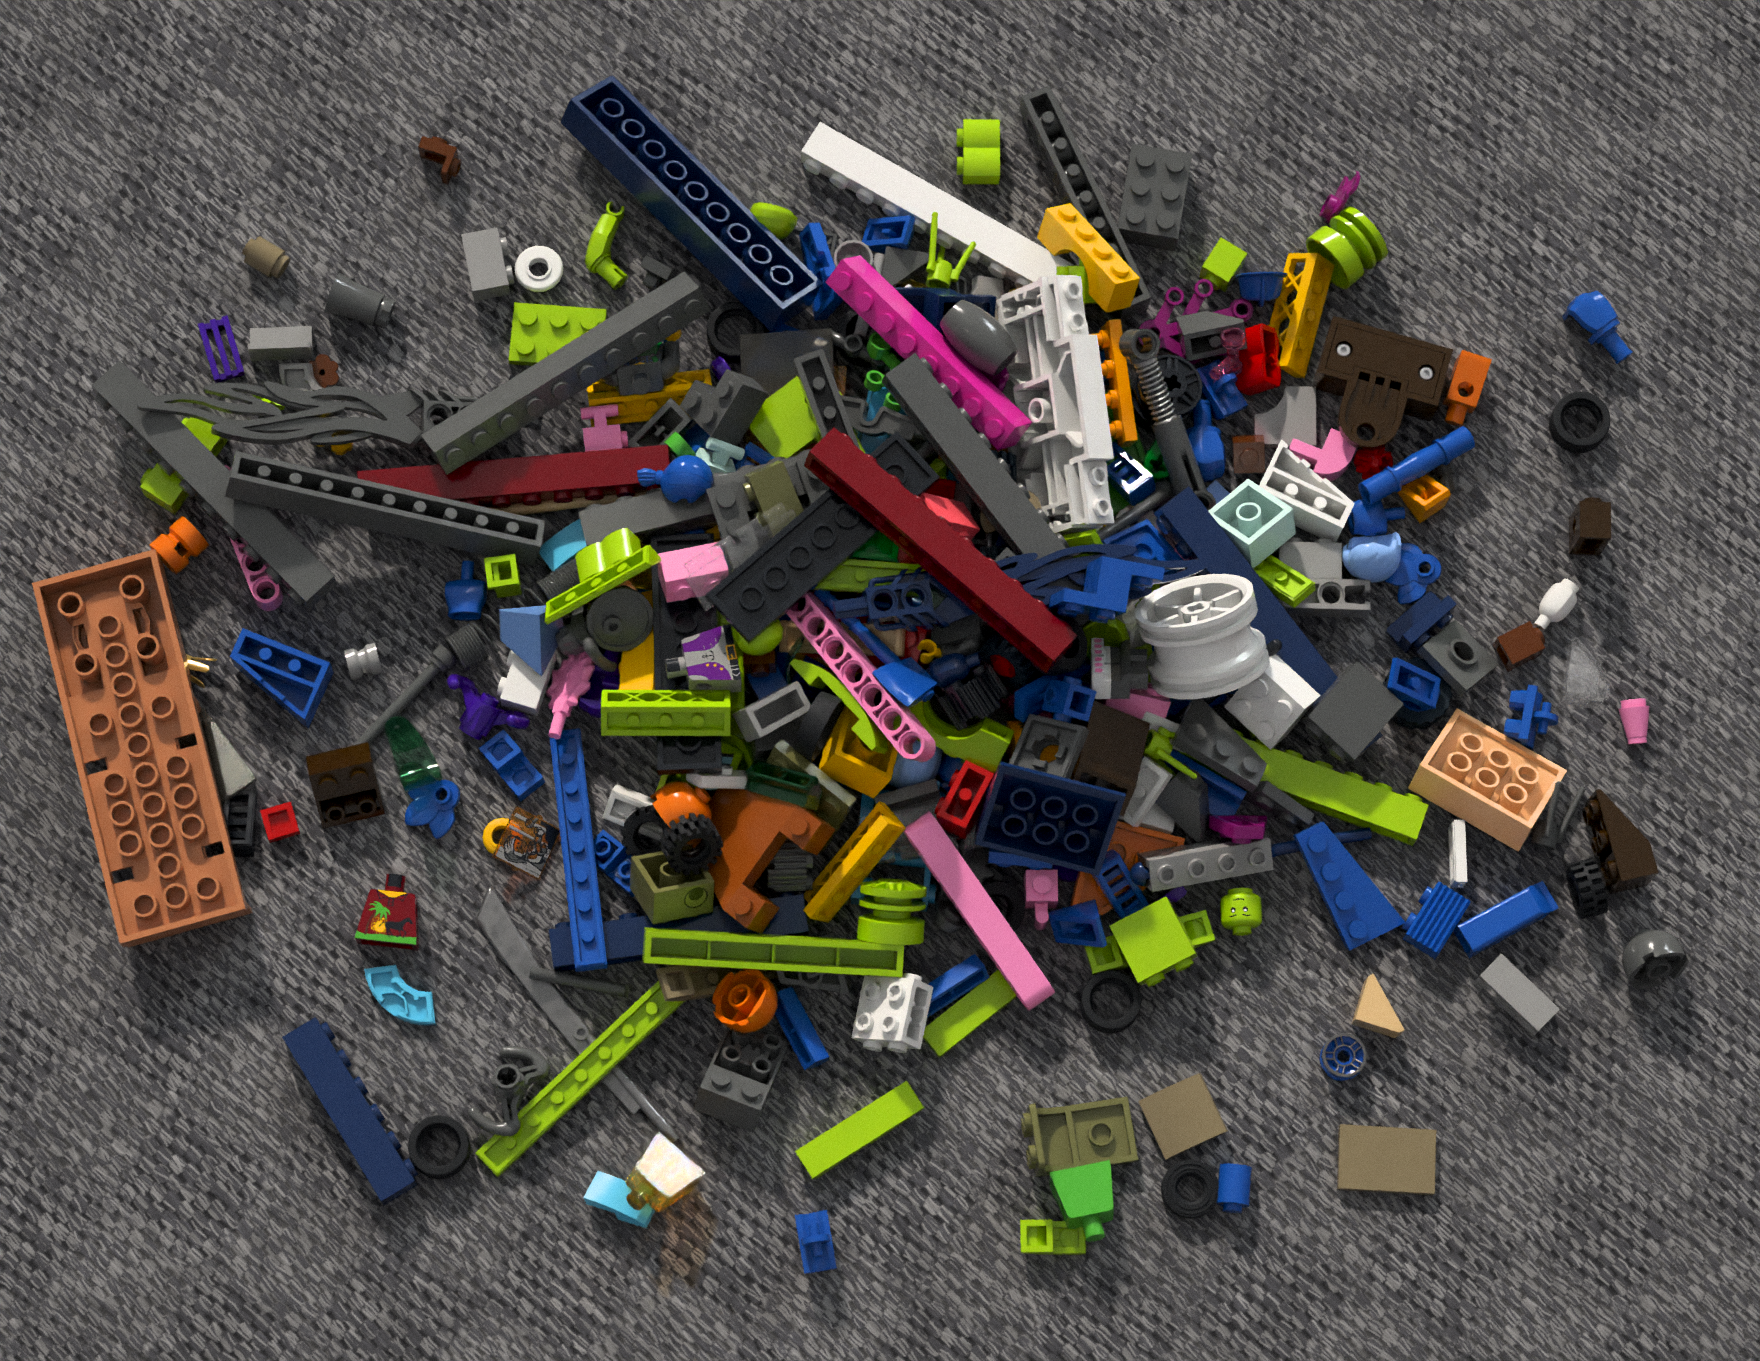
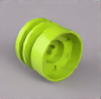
[1306,206,1388,289]
[857,878,927,945]

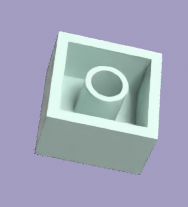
[1209,479,1296,569]

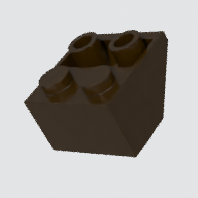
[306,742,385,829]

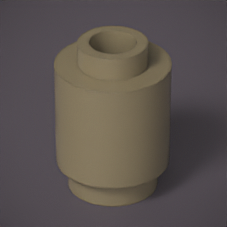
[242,236,291,279]

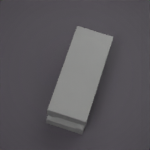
[1475,953,1560,1037]

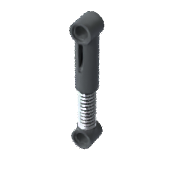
[1119,329,1216,511]

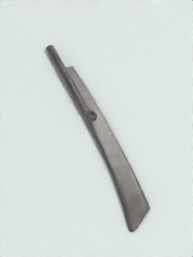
[475,886,681,1145]

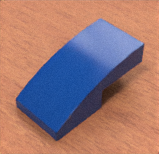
[479,729,546,802]

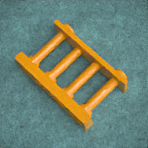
[1089,319,1138,448]

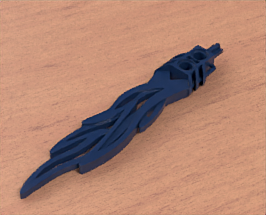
[833,544,1213,632]

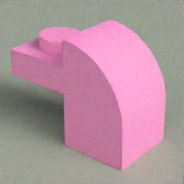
[1289,428,1356,481]

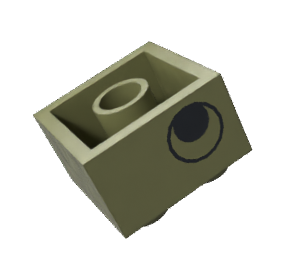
[630,845,715,924]

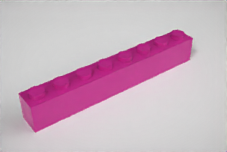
[826,255,1033,450]

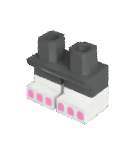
[1090,638,1148,699]

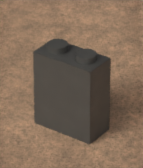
[1301,661,1403,763]

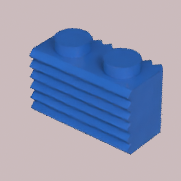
[1402,882,1471,959]

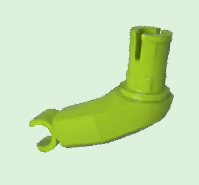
[585,201,628,290]

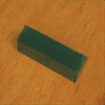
[744,760,823,811]

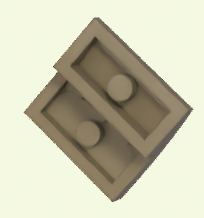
[1138,1073,1228,1160]

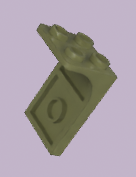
[1021,1097,1138,1177]

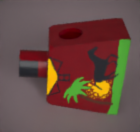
[355,874,419,951]

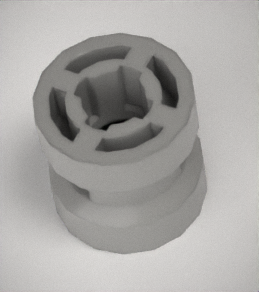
[344,643,382,680]

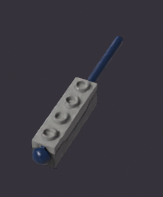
[1130,827,1372,892]

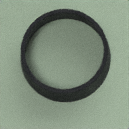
[793,691,844,762]

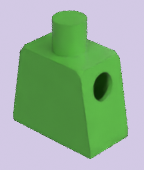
[1049,1160,1114,1242]

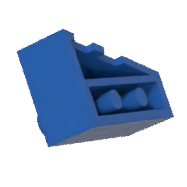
[230,628,334,729]

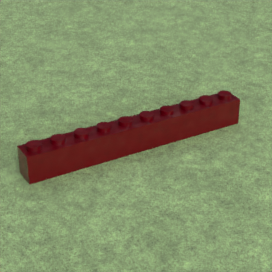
[804,427,1078,673]
[357,445,672,508]

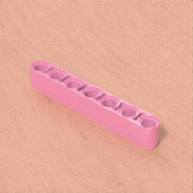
[786,592,936,762]
[903,811,1055,1011]

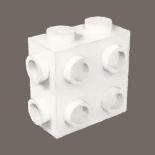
[851,973,933,1053]

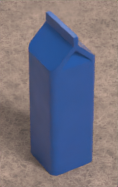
[1454,881,1559,958]

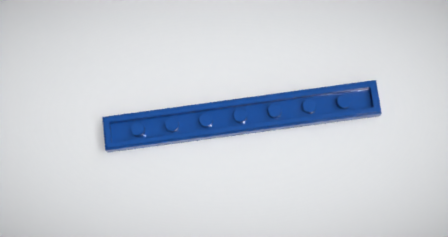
[550,728,608,972]

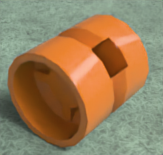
[149,516,209,575]

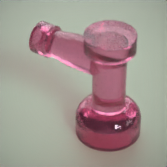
[1210,327,1246,381]

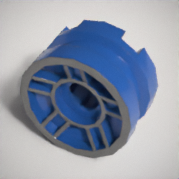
[1319,1033,1367,1081]

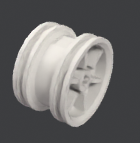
[1134,574,1270,699]

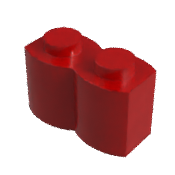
[1230,323,1281,396]

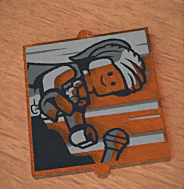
[492,806,560,880]

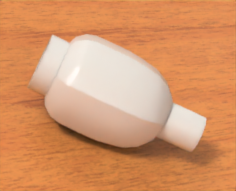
[1534,578,1579,631]

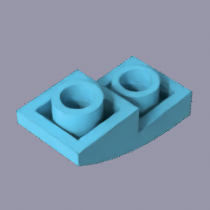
[539,519,587,571]
[583,1171,660,1228]

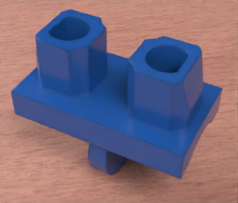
[1196,359,1248,420]
[1504,685,1559,749]
[795,1210,837,1274]

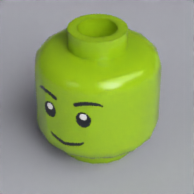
[1220,888,1262,936]

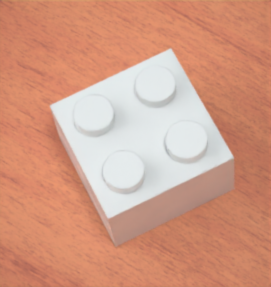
[1224,654,1321,750]

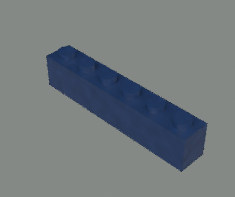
[282,1017,418,1206]

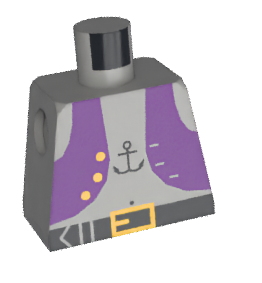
[665,624,741,692]

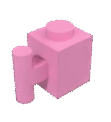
[580,404,629,452]
[1024,870,1058,930]

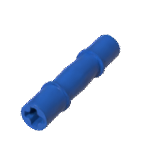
[1358,426,1475,505]

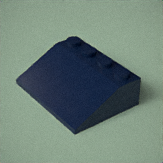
[975,761,1126,876]

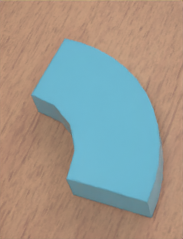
[364,965,436,1026]

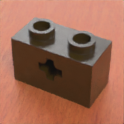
[1569,497,1611,556]

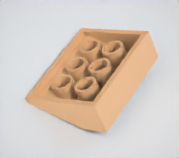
[1408,708,1567,852]

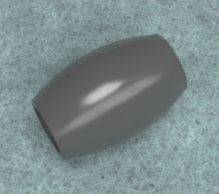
[940,300,1018,376]

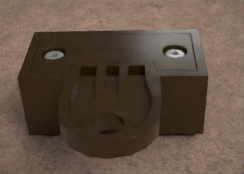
[1312,316,1453,451]

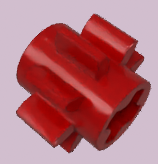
[1354,447,1393,480]

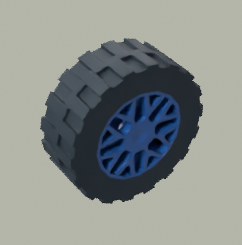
[1383,657,1453,730]

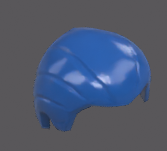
[637,455,714,503]

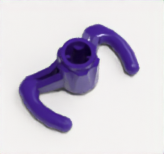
[446,674,530,740]

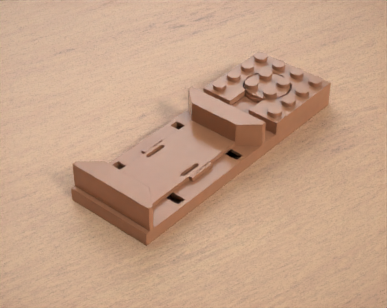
[32,549,253,947]

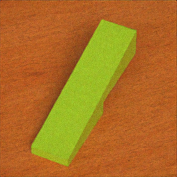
[795,1081,925,1179]

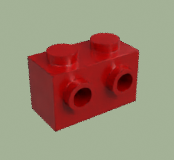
[934,760,994,840]

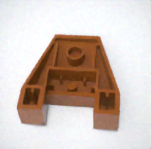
[691,789,836,934]

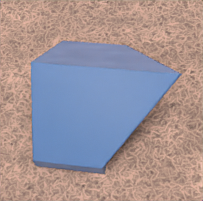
[499,605,563,676]

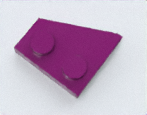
[1208,815,1267,844]

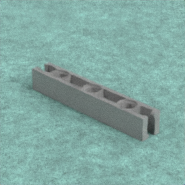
[1164,575,1371,618]

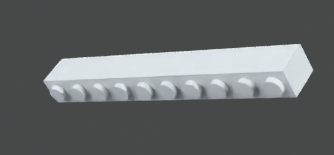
[801,122,1074,288]

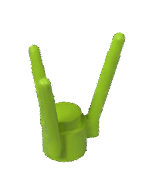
[926,211,976,288]
[1143,726,1197,779]

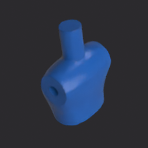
[1347,498,1405,537]
[445,561,487,621]

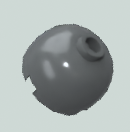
[1622,929,1689,989]

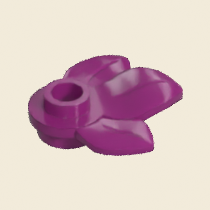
[1319,171,1361,224]

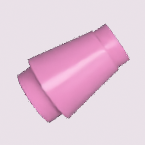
[1618,698,1650,745]

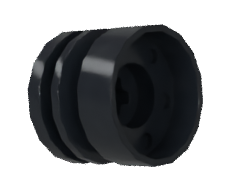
[1130,354,1203,433]

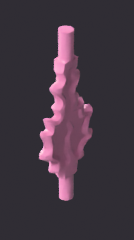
[545,606,595,739]

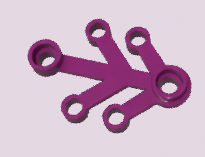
[1138,279,1253,365]

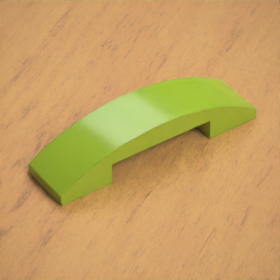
[789,659,888,754]
[1084,910,1215,975]

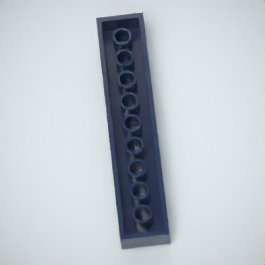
[560,75,823,331]

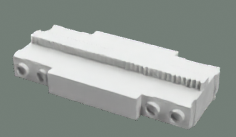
[996,275,1114,535]

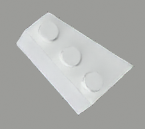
[1259,439,1355,543]

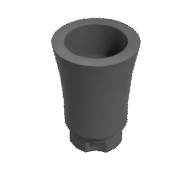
[325,273,396,328]

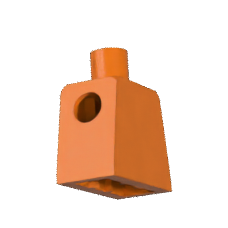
[1443,350,1492,427]

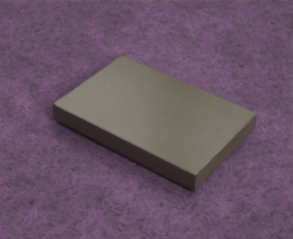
[1337,1124,1436,1195]

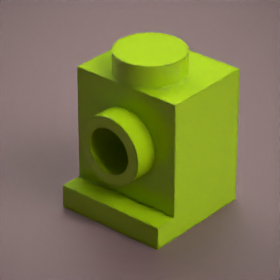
[484,554,522,598]

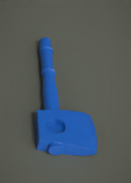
[814,590,938,708]

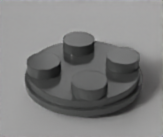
[586,585,653,652]

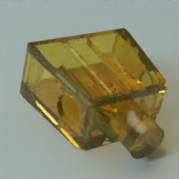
[625,1132,705,1212]

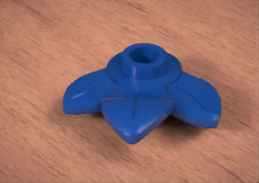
[1384,543,1442,604]
[405,779,460,839]

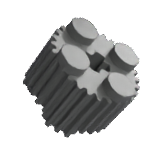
[766,838,813,892]

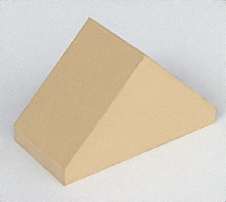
[1352,974,1404,1038]

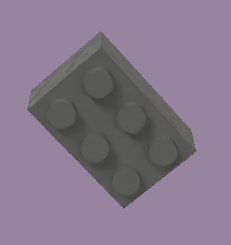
[1117,143,1192,251]

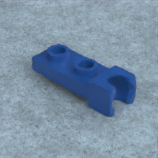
[1014,661,1091,723]

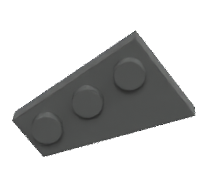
[1171,698,1267,793]

